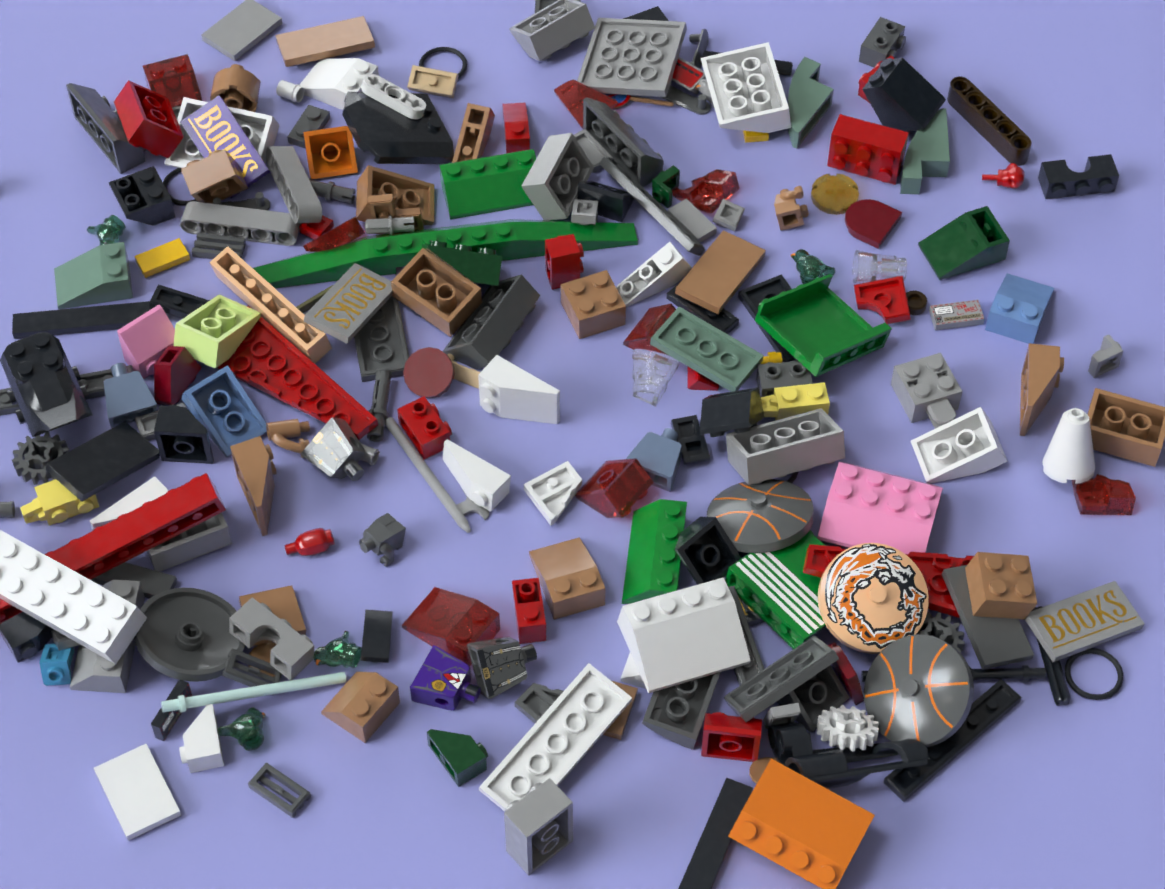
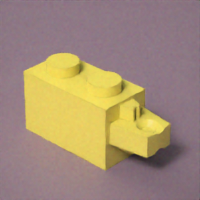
[761,382,830,421]
[20,479,99,526]

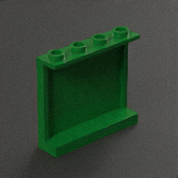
[755,274,892,377]

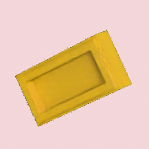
[134,238,190,278]

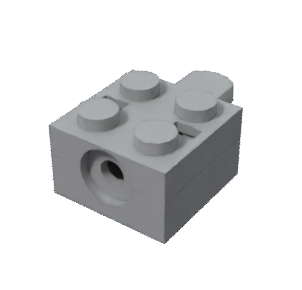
[891,353,962,429]

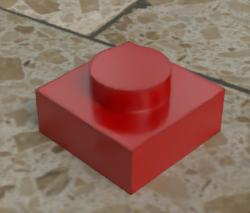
[299,215,334,242]

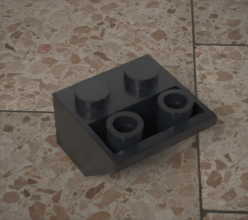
[109,166,176,226]
[700,387,765,437]

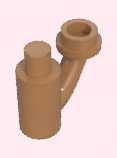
[266,419,310,458]

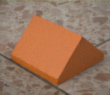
[303,126,358,179]

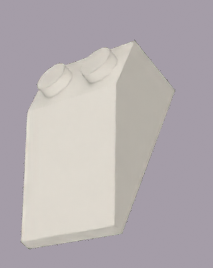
[300,58,379,110]
[478,355,560,424]
[911,407,1008,484]

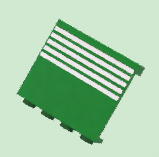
[725,530,827,649]

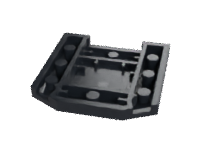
[342,92,454,164]

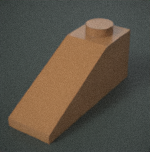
[452,103,495,163]

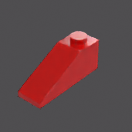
[502,102,530,154]

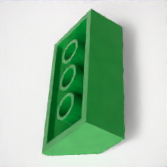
[440,149,536,220]
[622,499,687,604]

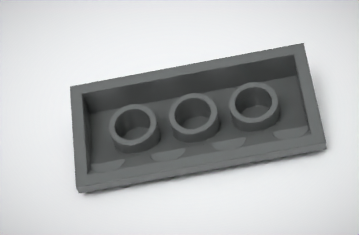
[642,672,720,750]

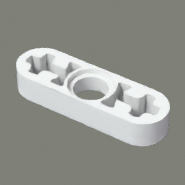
[361,74,426,120]

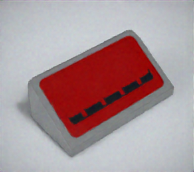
[671,57,706,94]

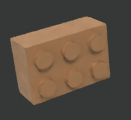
[391,248,482,337]
[1087,388,1165,467]

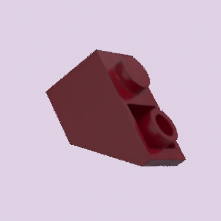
[154,346,202,405]

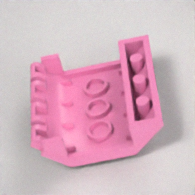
[817,462,943,554]

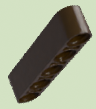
[947,76,1032,166]

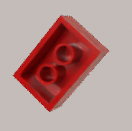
[114,80,184,159]
[827,114,909,185]

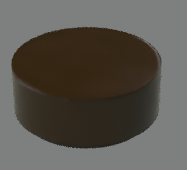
[906,290,927,315]

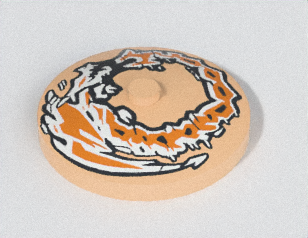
[818,543,929,654]

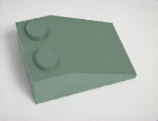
[54,242,133,309]

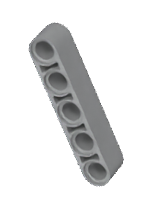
[266,146,322,223]
[180,201,301,246]

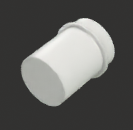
[276,80,305,103]

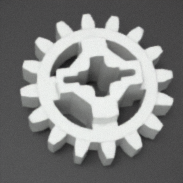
[817,705,879,752]

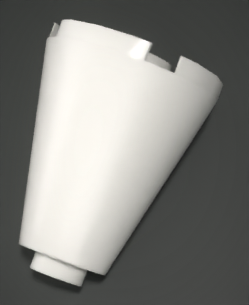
[1042,408,1095,484]

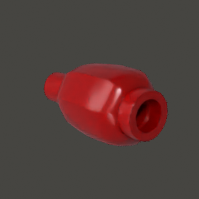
[284,528,335,556]

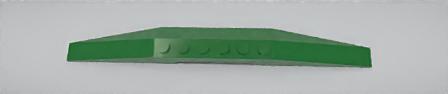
[253,219,638,288]

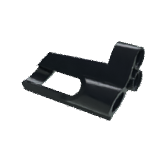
[768,722,929,789]

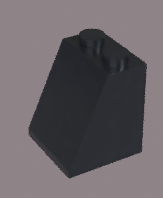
[862,58,946,132]

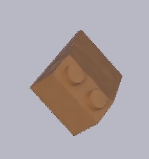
[356,165,434,225]
[1020,343,1064,436]
[230,436,277,536]
[529,537,605,620]

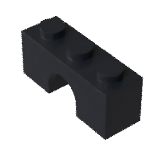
[1038,154,1119,199]

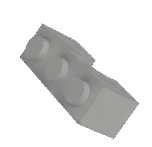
[229,597,314,680]

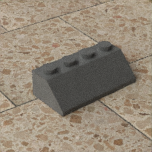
[66,83,146,174]
[583,98,664,187]
[442,274,540,369]

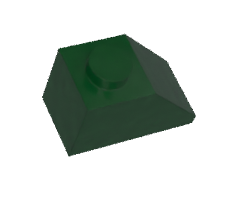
[427,729,488,787]

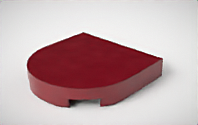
[845,199,902,249]
[828,642,864,706]

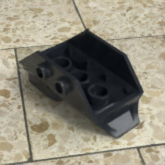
[0,332,92,437]

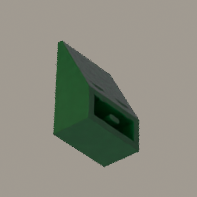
[918,206,1010,280]
[422,240,502,286]

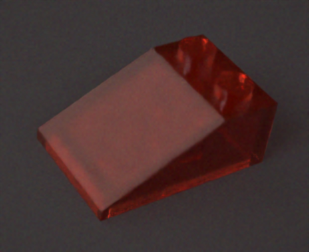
[402,587,500,667]

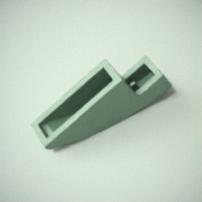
[787,57,834,149]
[900,108,950,194]

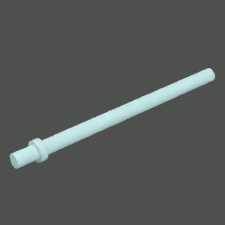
[161,672,346,713]

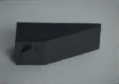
[0,612,53,662]

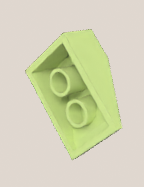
[173,294,261,368]

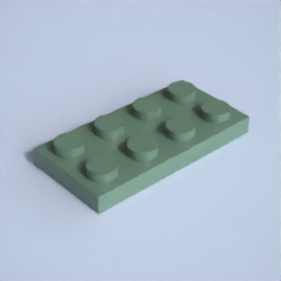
[650,307,764,392]

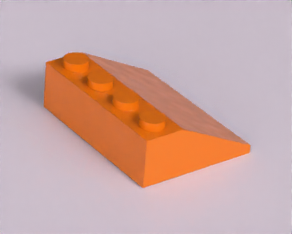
[728,758,875,889]

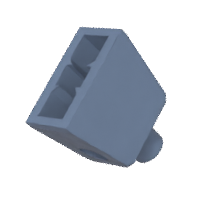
[104,363,158,428]
[625,428,682,492]

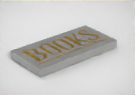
[303,263,393,344]
[1025,581,1145,662]

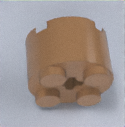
[210,64,261,112]

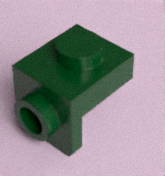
[652,165,680,208]

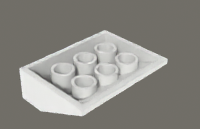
[701,42,791,133]
[164,97,280,185]
[617,577,751,693]

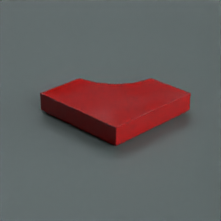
[854,276,911,324]

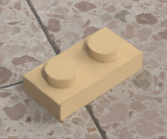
[407,65,458,98]

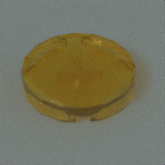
[811,173,859,215]

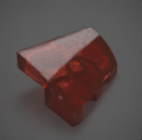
[554,79,618,128]
[672,169,740,213]
[303,216,365,252]
[1072,474,1136,515]

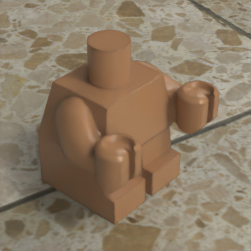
[774,186,809,230]

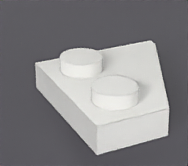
[523,461,582,526]

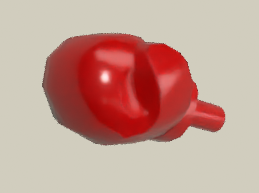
[982,163,1025,189]

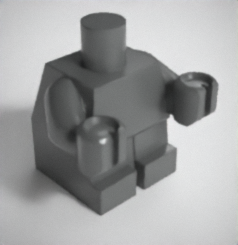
[359,513,406,567]

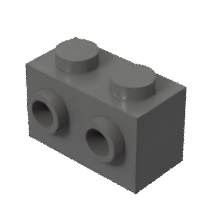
[859,17,906,68]
[756,360,813,397]

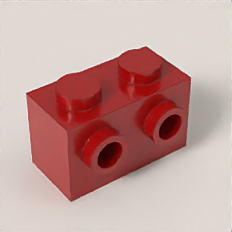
[545,234,584,290]
[397,396,452,460]

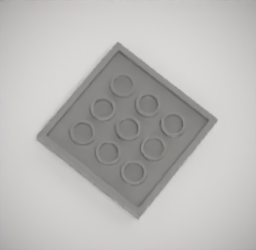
[576,18,687,97]

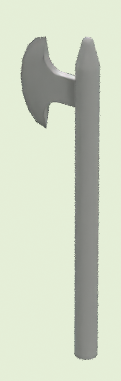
[385,417,489,533]

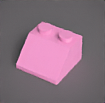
[117,305,175,379]

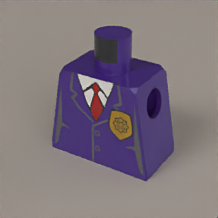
[410,645,481,711]

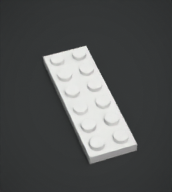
[479,663,632,812]

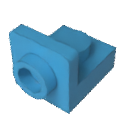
[39,644,74,686]

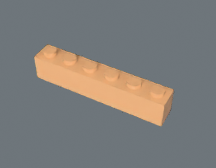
[209,247,332,364]

